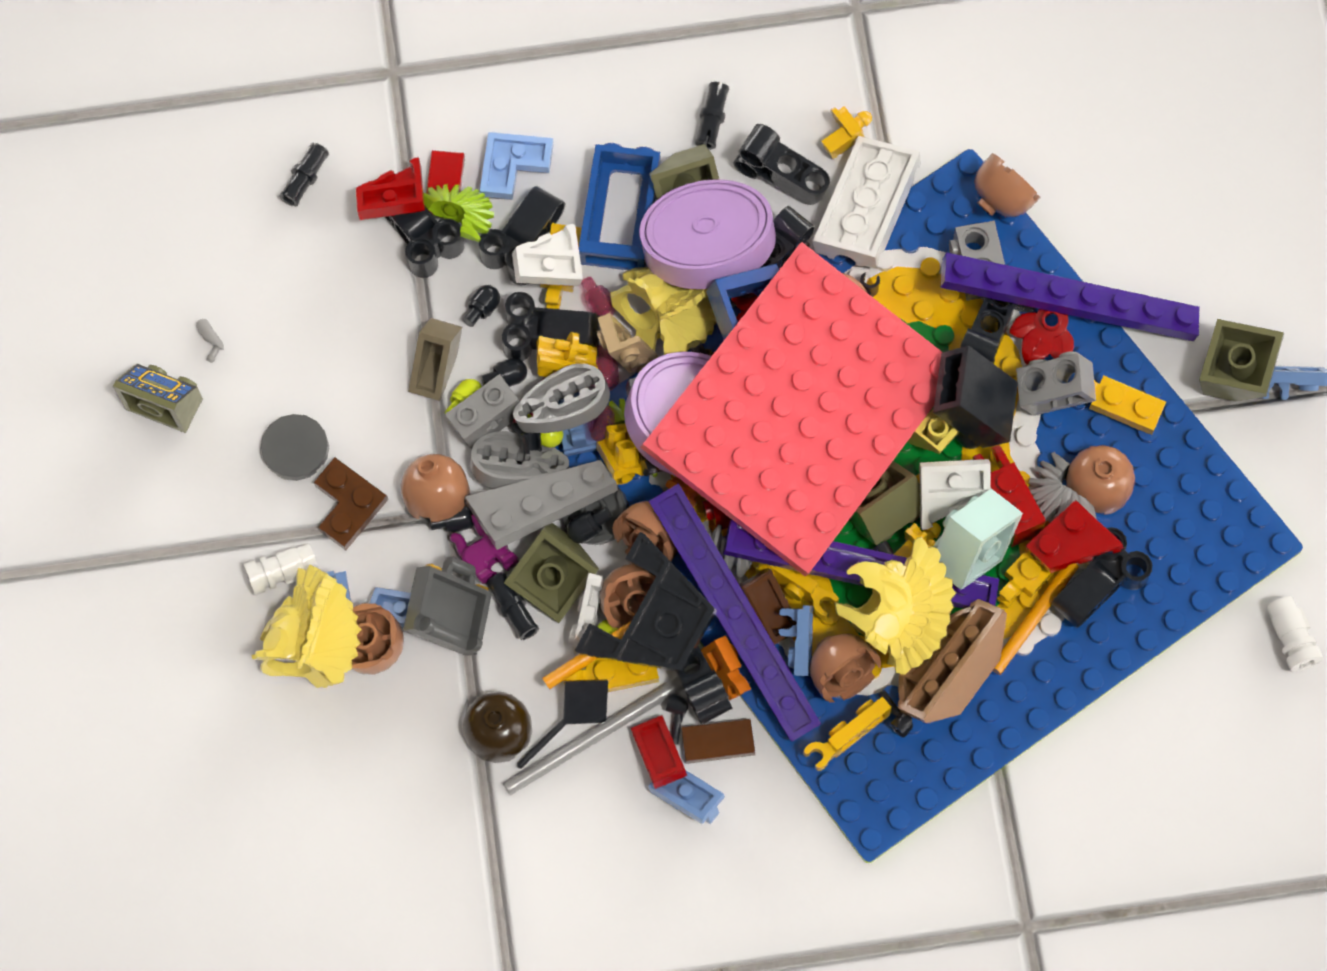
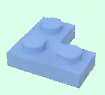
[480,132,554,200]

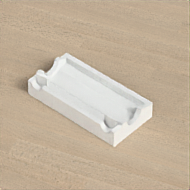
[813,136,921,269]

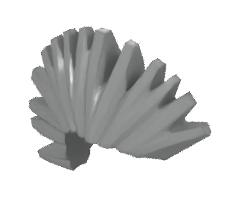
[1029,452,1097,522]

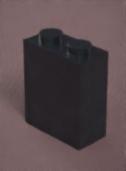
[933,345,1018,448]

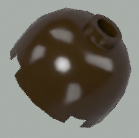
[463,691,533,763]

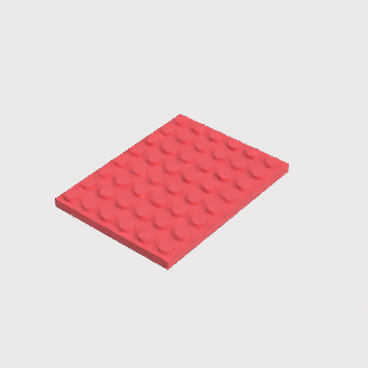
[640,242,943,576]

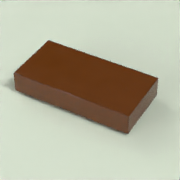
[739,568,797,645]
[682,719,755,764]

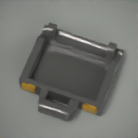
[403,556,492,656]

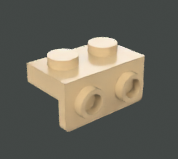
[597,313,658,373]

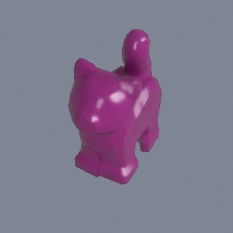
[450,515,519,584]

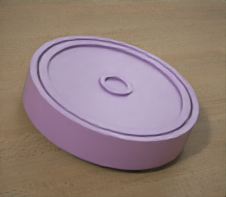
[639,180,776,289]
[624,352,711,477]

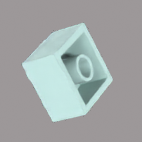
[933,489,1023,590]

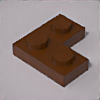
[314,457,389,551]

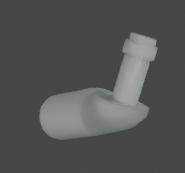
[196,319,224,363]

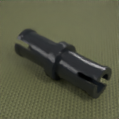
[695,82,729,150]
[279,142,329,207]
[486,573,539,640]

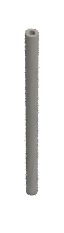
[504,664,700,796]

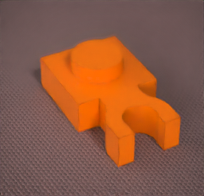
[701,635,751,701]

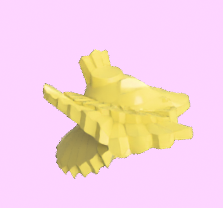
[610,267,717,355]
[835,537,957,675]
[251,565,362,688]

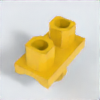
[536,332,598,377]
[596,424,644,485]

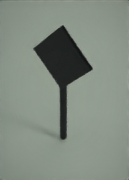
[517,679,608,769]

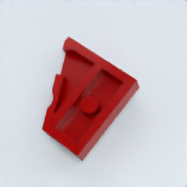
[356,157,425,220]
[1025,500,1123,573]

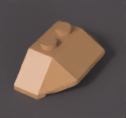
[898,599,1007,724]

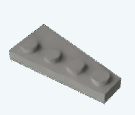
[465,460,618,550]

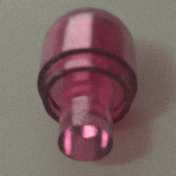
[581,276,616,316]
[594,345,619,391]
[588,405,615,441]

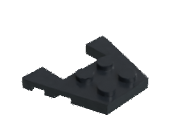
[574,532,717,672]

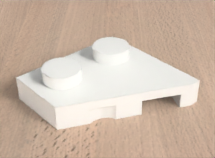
[512,224,583,286]
[920,459,991,530]
[569,573,603,656]

